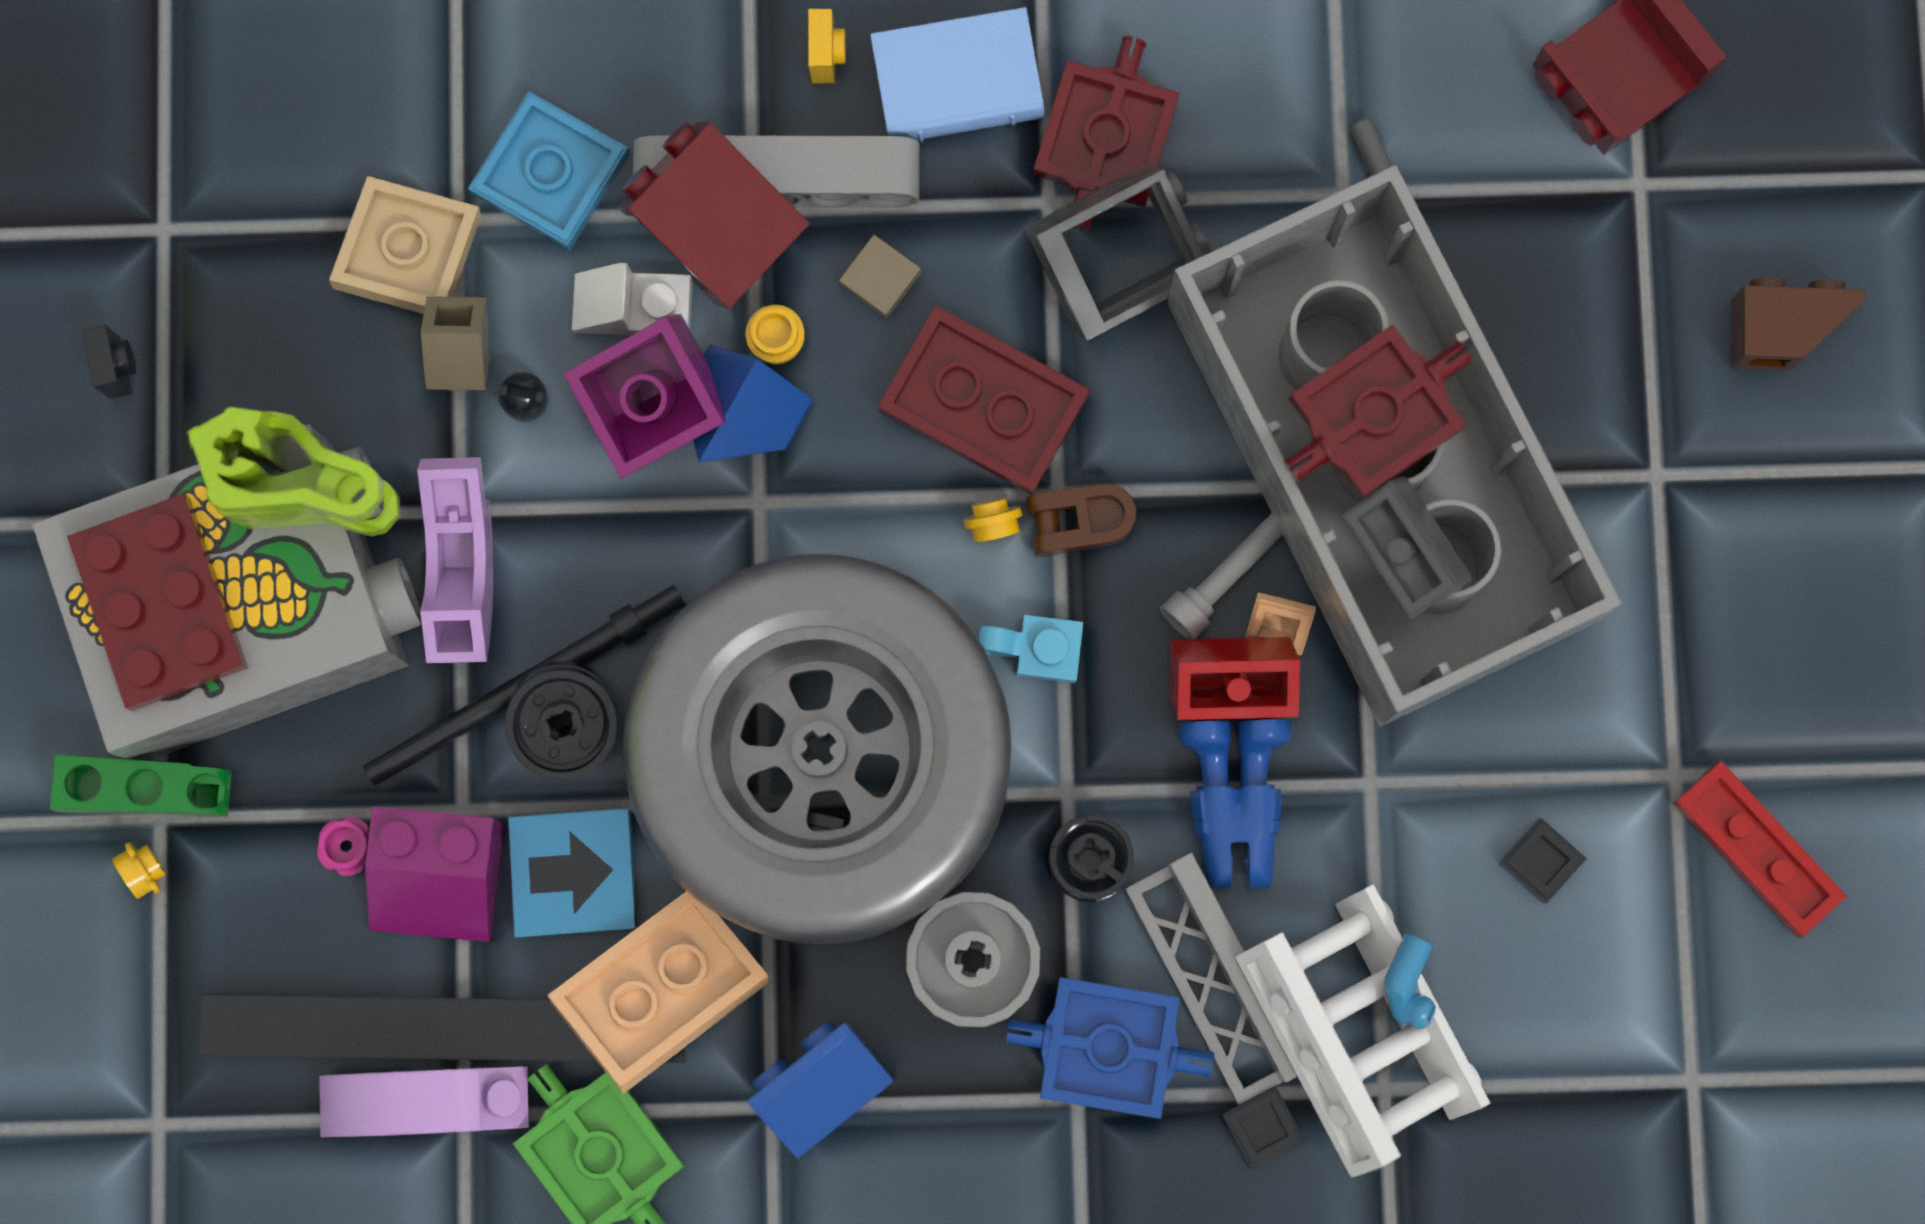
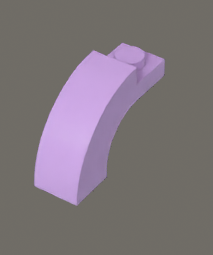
[417,457,493,663]
[319,1066,529,1137]

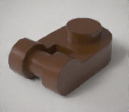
[1026,484,1136,557]

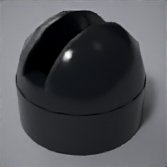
[499,372,548,422]

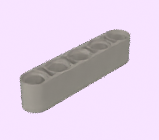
[633,135,920,207]

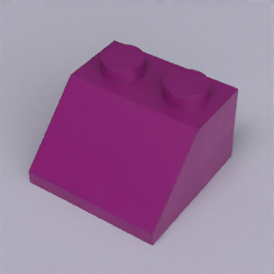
[563,314,726,479]
[365,806,504,942]

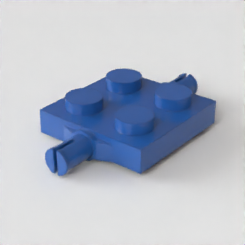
[1006,977,1214,1119]

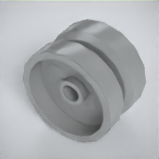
[906,892,1040,1028]

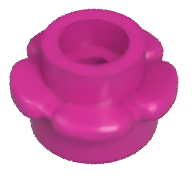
[317,817,369,876]

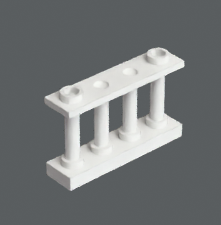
[1235,884,1490,1178]

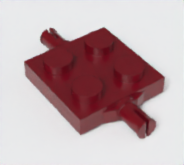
[1033,36,1180,231]
[1283,324,1472,500]

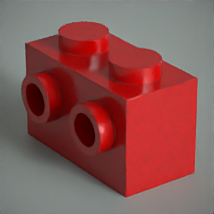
[1169,637,1300,722]

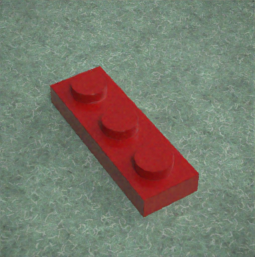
[1672,761,1847,938]

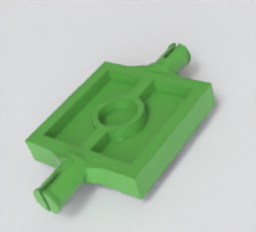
[513,1064,686,1224]

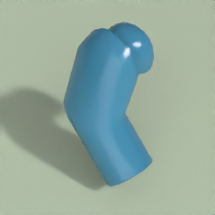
[1385,934,1436,1030]

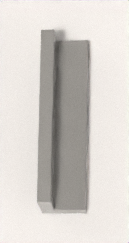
[1124,853,1298,1105]

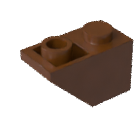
[1731,278,1865,370]

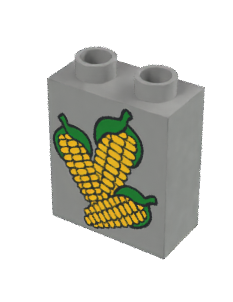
[32,424,422,761]

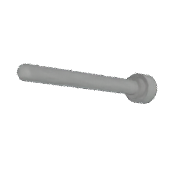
[1159,513,1283,639]

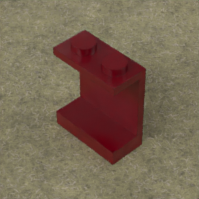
[1533,0,1727,155]
[617,122,810,309]

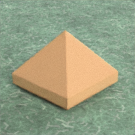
[1245,592,1316,656]

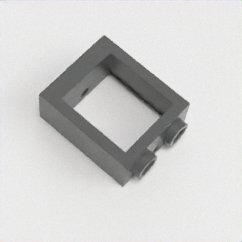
[1024,163,1211,341]

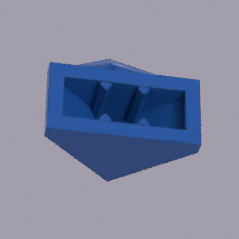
[693,344,813,462]

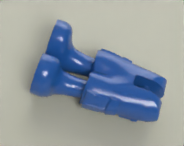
[1179,719,1292,889]

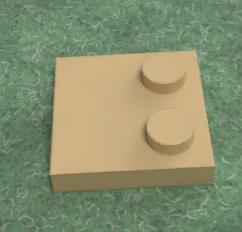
[329,176,481,314]

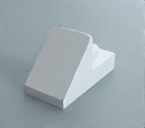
[572,263,693,336]

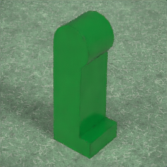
[49,754,232,817]

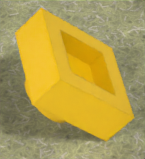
[808,9,846,84]

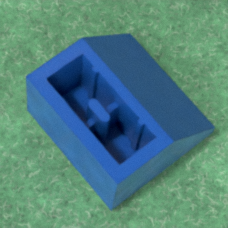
[747,1021,895,1159]

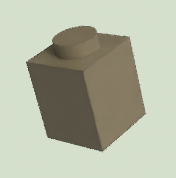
[420,296,491,392]

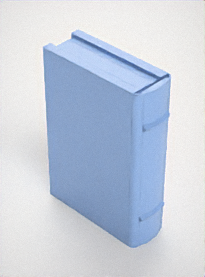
[871,7,1045,142]

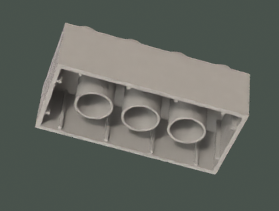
[1167,165,1622,728]

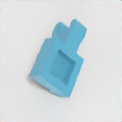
[978,615,1083,683]

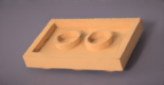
[548,891,769,1094]

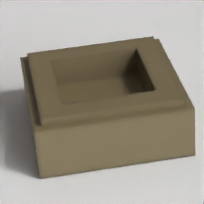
[839,235,921,319]

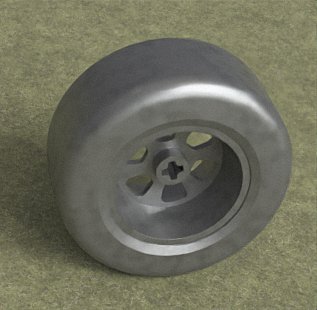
[623,554,1012,945]

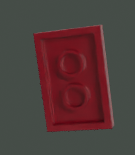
[877,305,1091,495]
[67,494,248,711]

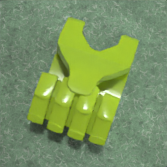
[188,407,400,536]

